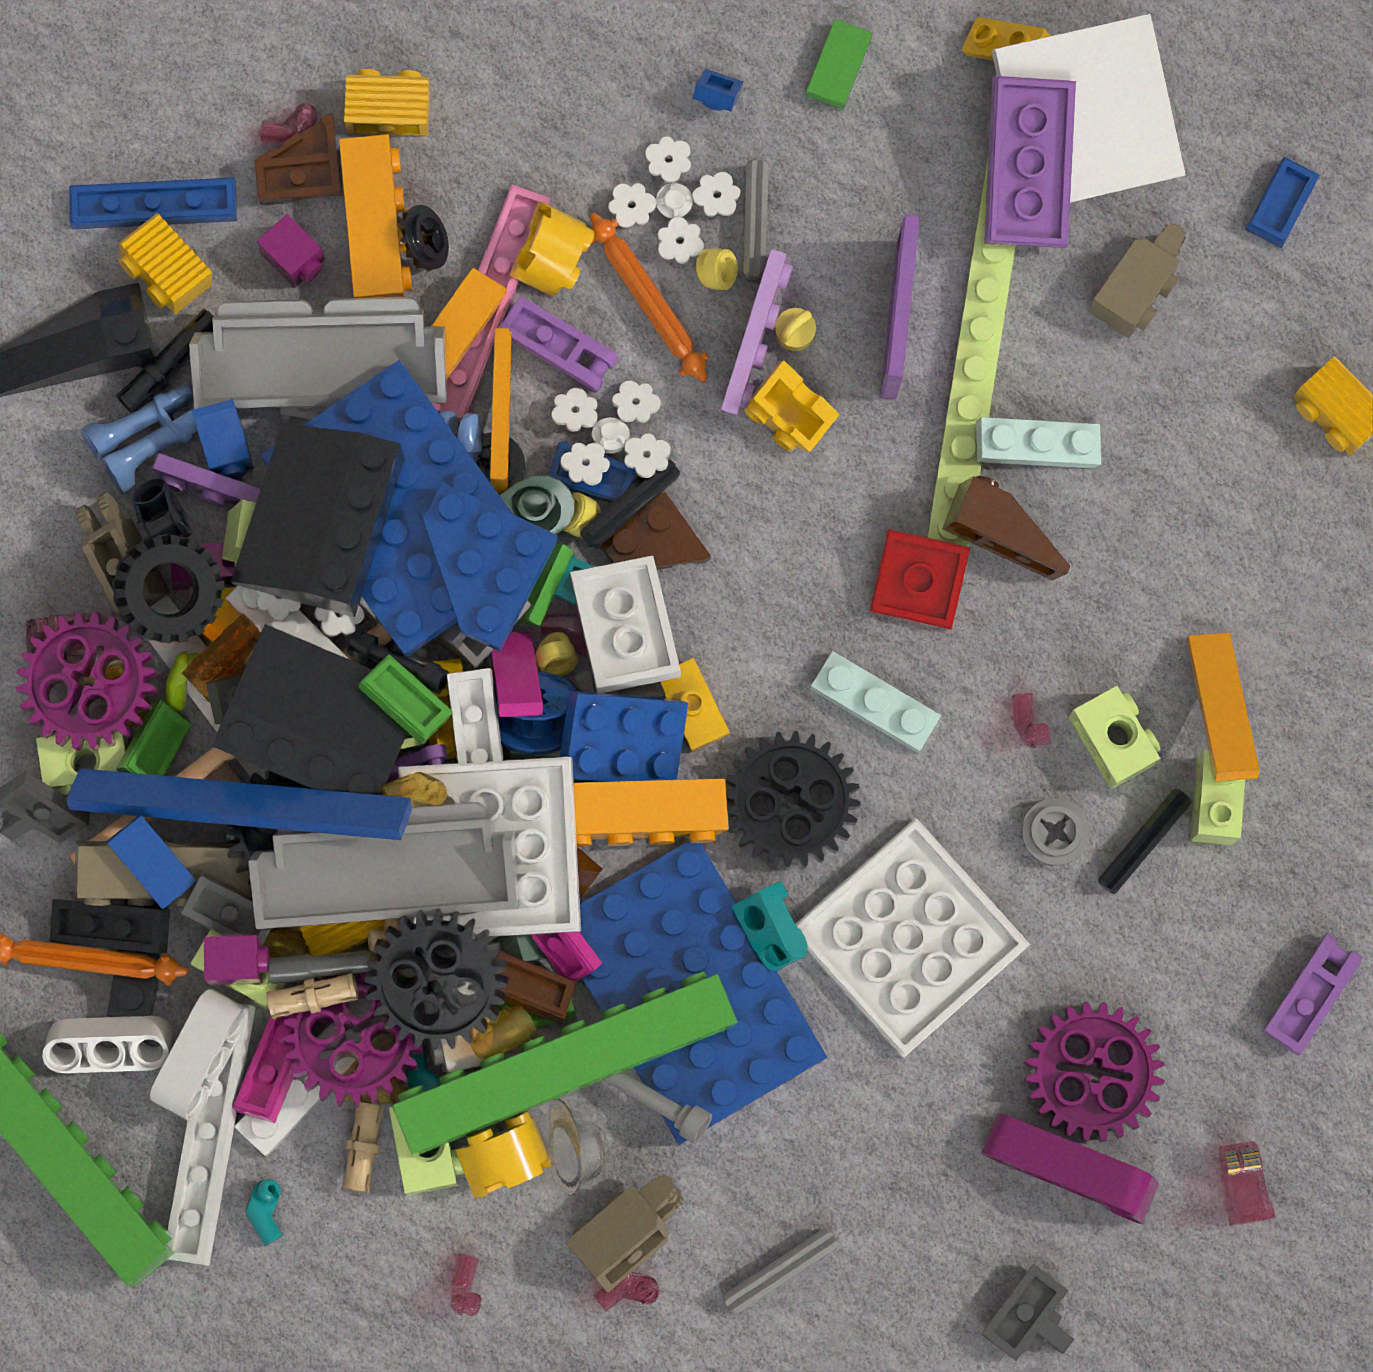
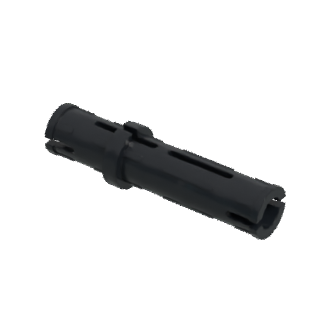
[115,308,214,413]

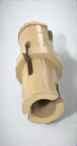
[266,973,359,1019]
[342,1102,384,1193]

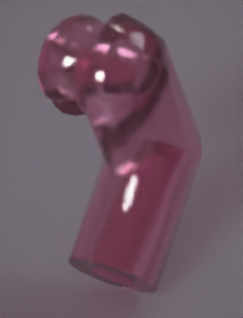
[260,102,318,143]
[541,613,588,655]
[1012,693,1050,748]
[450,1253,482,1317]
[593,1272,660,1312]

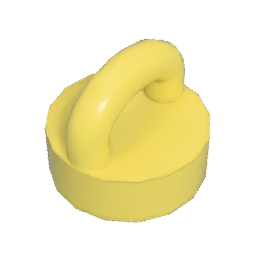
[696,249,738,290]
[774,308,816,352]
[563,493,601,539]
[535,632,578,676]

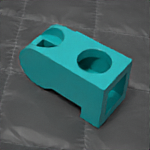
[731,881,807,971]

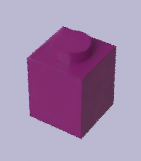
[257,214,325,288]
[204,935,269,985]

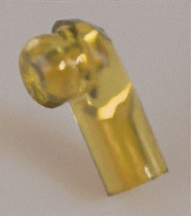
[381,772,448,806]

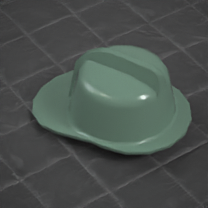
[500,475,574,534]

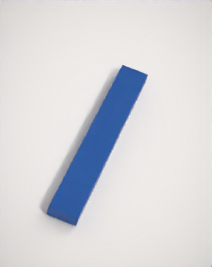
[66,768,412,840]

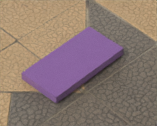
[984,76,1076,248]
[880,214,920,400]

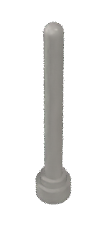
[527,1027,712,1144]

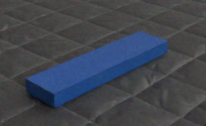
[69,177,237,230]

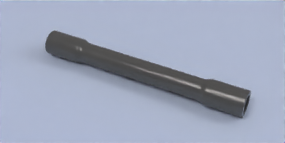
[268,941,488,984]

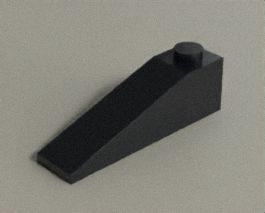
[0,282,156,397]

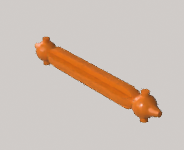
[590,213,710,383]
[0,933,188,985]

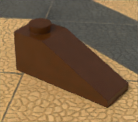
[942,476,1070,581]

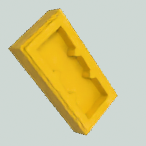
[657,658,730,753]

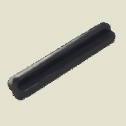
[580,460,680,548]
[1098,788,1192,894]

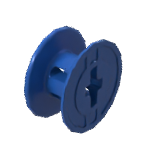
[494,671,576,754]

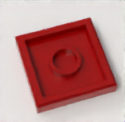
[870,529,970,630]

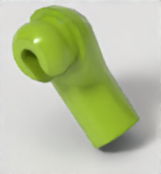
[165,651,202,711]

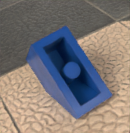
[192,399,254,480]

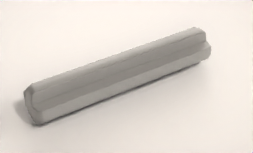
[743,160,768,280]
[722,1228,839,1315]

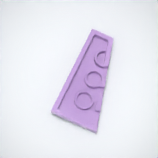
[721,249,793,416]

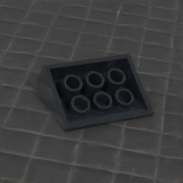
[231,423,405,617]
[212,624,408,795]

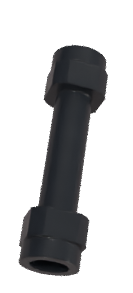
[347,631,449,694]

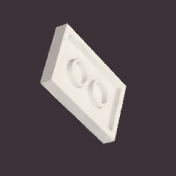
[570,556,681,693]

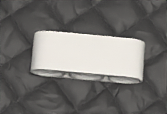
[150,989,249,1121]
[42,1016,174,1073]

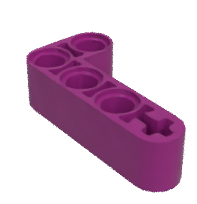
[981,1113,1159,1224]

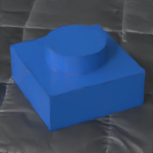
[692,69,744,112]

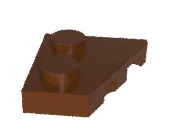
[254,114,342,204]
[600,491,711,570]

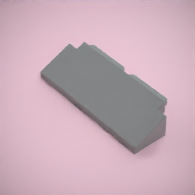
[189,297,447,409]
[248,802,519,929]

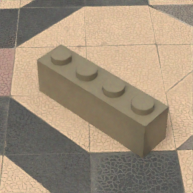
[74,841,252,906]

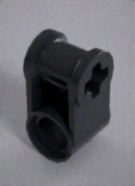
[132,478,192,539]

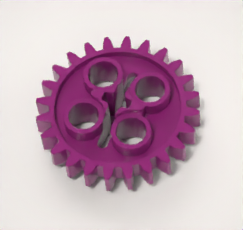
[16,612,158,751]
[282,973,423,1108]
[1024,1002,1165,1143]

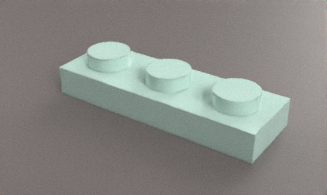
[976,417,1101,469]
[810,651,941,754]

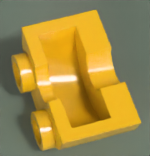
[509,201,594,296]
[744,360,840,452]
[455,1111,552,1198]

